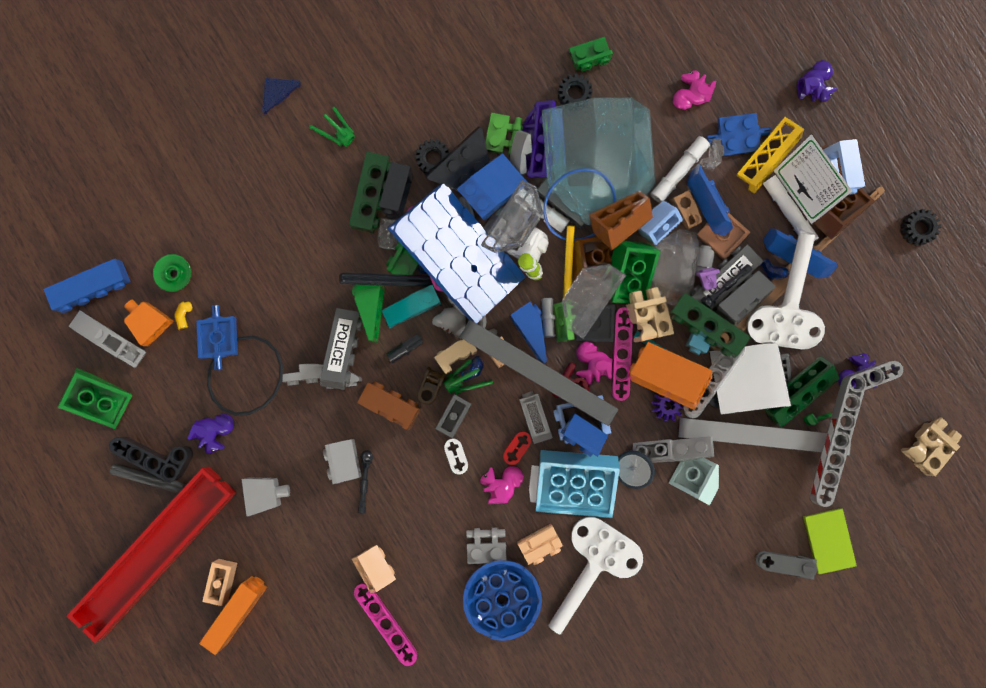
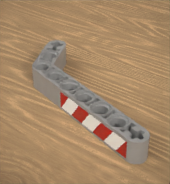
[810,361,903,507]

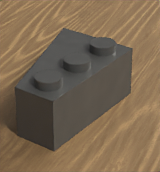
[716,271,776,326]

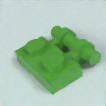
[485,113,523,155]

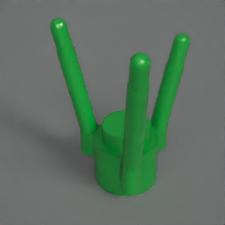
[309,107,355,147]
[443,359,493,395]

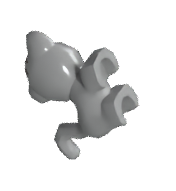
[432,297,497,339]

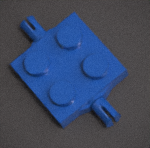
[706,113,772,157]
[196,305,238,370]

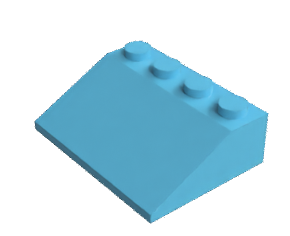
[536,450,620,518]

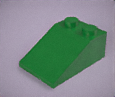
[611,241,660,304]
[352,285,385,343]
[58,368,132,429]

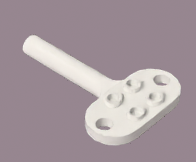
[746,231,825,349]
[548,517,643,635]

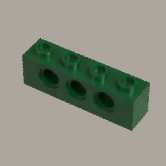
[349,152,391,234]
[669,293,751,358]
[764,356,840,428]

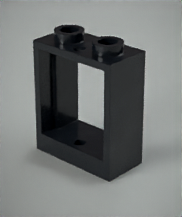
[379,162,414,220]

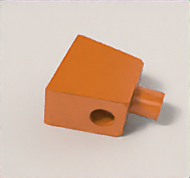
[124,300,174,347]

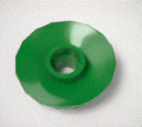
[153,254,191,292]

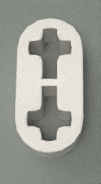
[444,439,468,475]

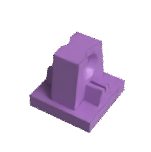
[695,267,720,290]

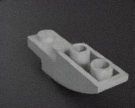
[69,311,147,368]
[282,364,362,389]
[633,436,714,462]

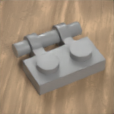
[467,527,506,564]

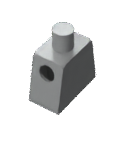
[242,477,290,516]

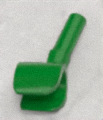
[803,412,832,426]

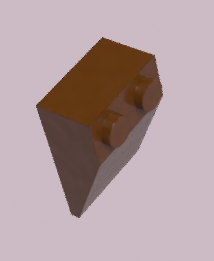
[803,188,875,240]
[572,237,627,281]

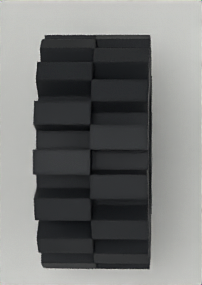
[558,73,593,111]
[416,139,449,174]
[900,209,941,246]

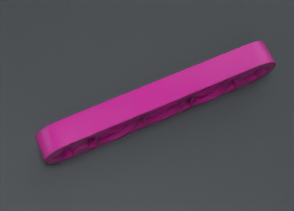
[611,307,633,401]
[354,582,417,666]

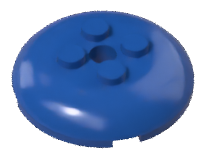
[463,560,542,641]

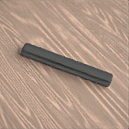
[110,464,186,494]

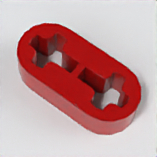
[503,432,531,465]

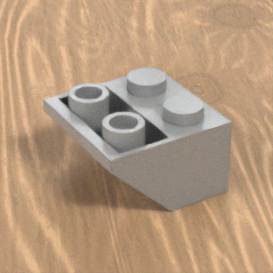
[323,439,362,484]

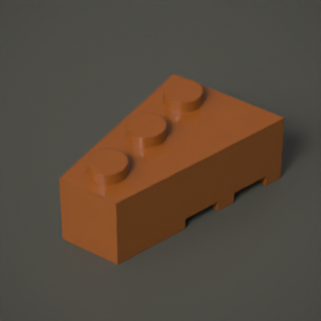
[589,191,653,250]
[357,381,421,430]

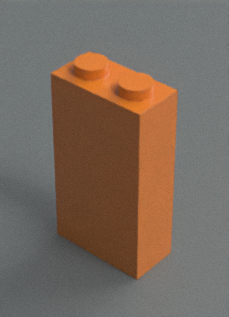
[629,342,712,410]
[199,576,267,655]

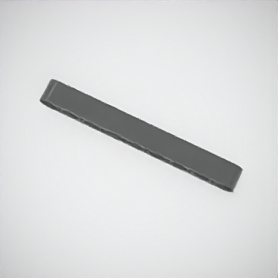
[459,320,619,426]

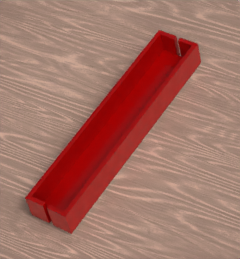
[67,467,237,643]

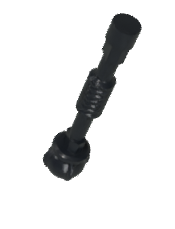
[701,264,752,309]
[358,450,373,513]

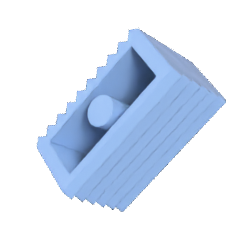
[638,200,683,245]

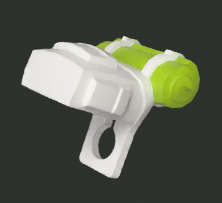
[501,226,549,280]

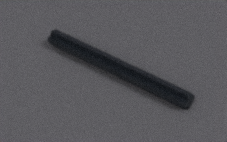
[339,273,434,287]

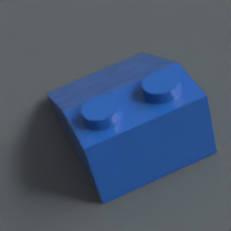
[457,153,528,221]
[510,302,547,364]

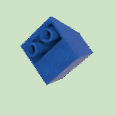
[560,413,608,457]

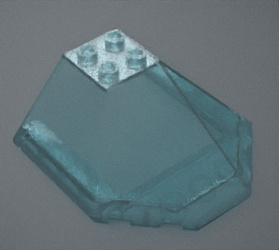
[542,98,656,225]

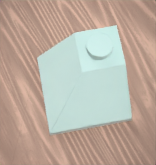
[669,458,719,505]

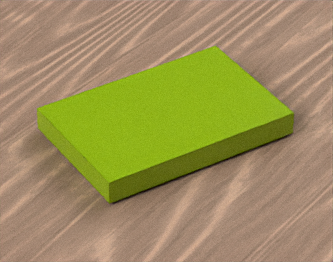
[803,508,857,575]

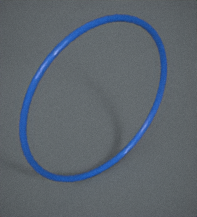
[543,168,616,241]

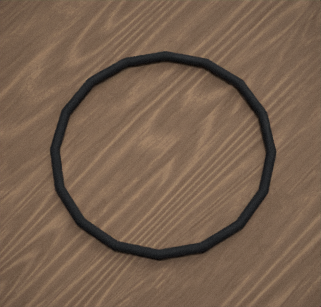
[207,335,283,416]

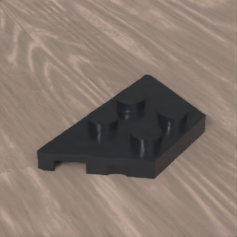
[425,126,490,191]

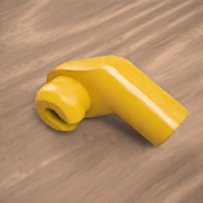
[174,301,192,330]

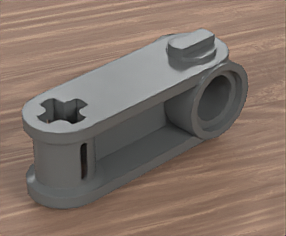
[755,551,817,579]

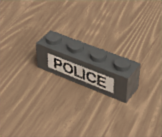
[690,244,763,310]
[320,308,363,390]

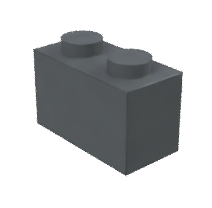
[435,394,472,438]

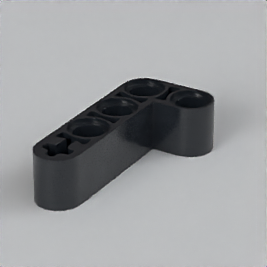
[109,437,193,482]

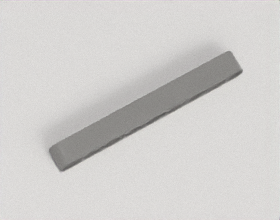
[678,418,851,455]

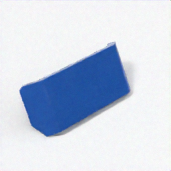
[687,164,733,236]
[763,228,838,278]

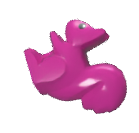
[673,70,717,110]
[576,342,613,385]
[480,466,524,504]

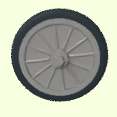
[618,450,655,489]

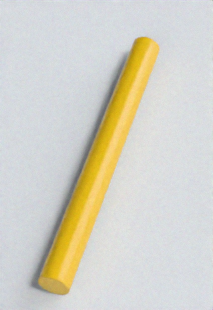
[563,226,575,303]

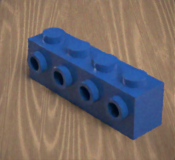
[43,259,131,313]

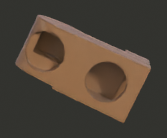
[669,190,702,230]

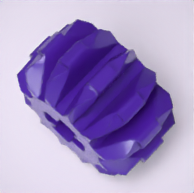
[651,394,684,422]

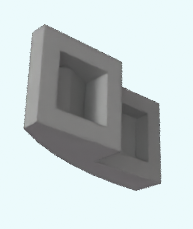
[510,130,532,174]

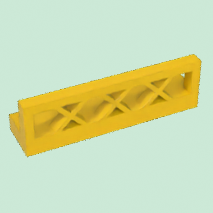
[737,117,804,194]

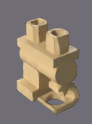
[626,287,674,342]
[434,338,477,374]
[901,417,962,476]

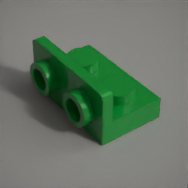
[569,37,613,71]
[386,242,419,275]

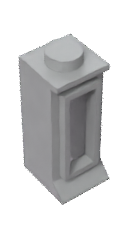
[519,391,553,444]

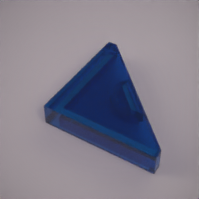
[262,78,301,114]

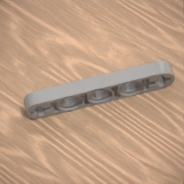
[684,347,745,418]

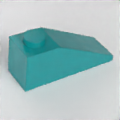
[382,285,442,328]

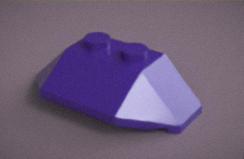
[522,100,562,178]

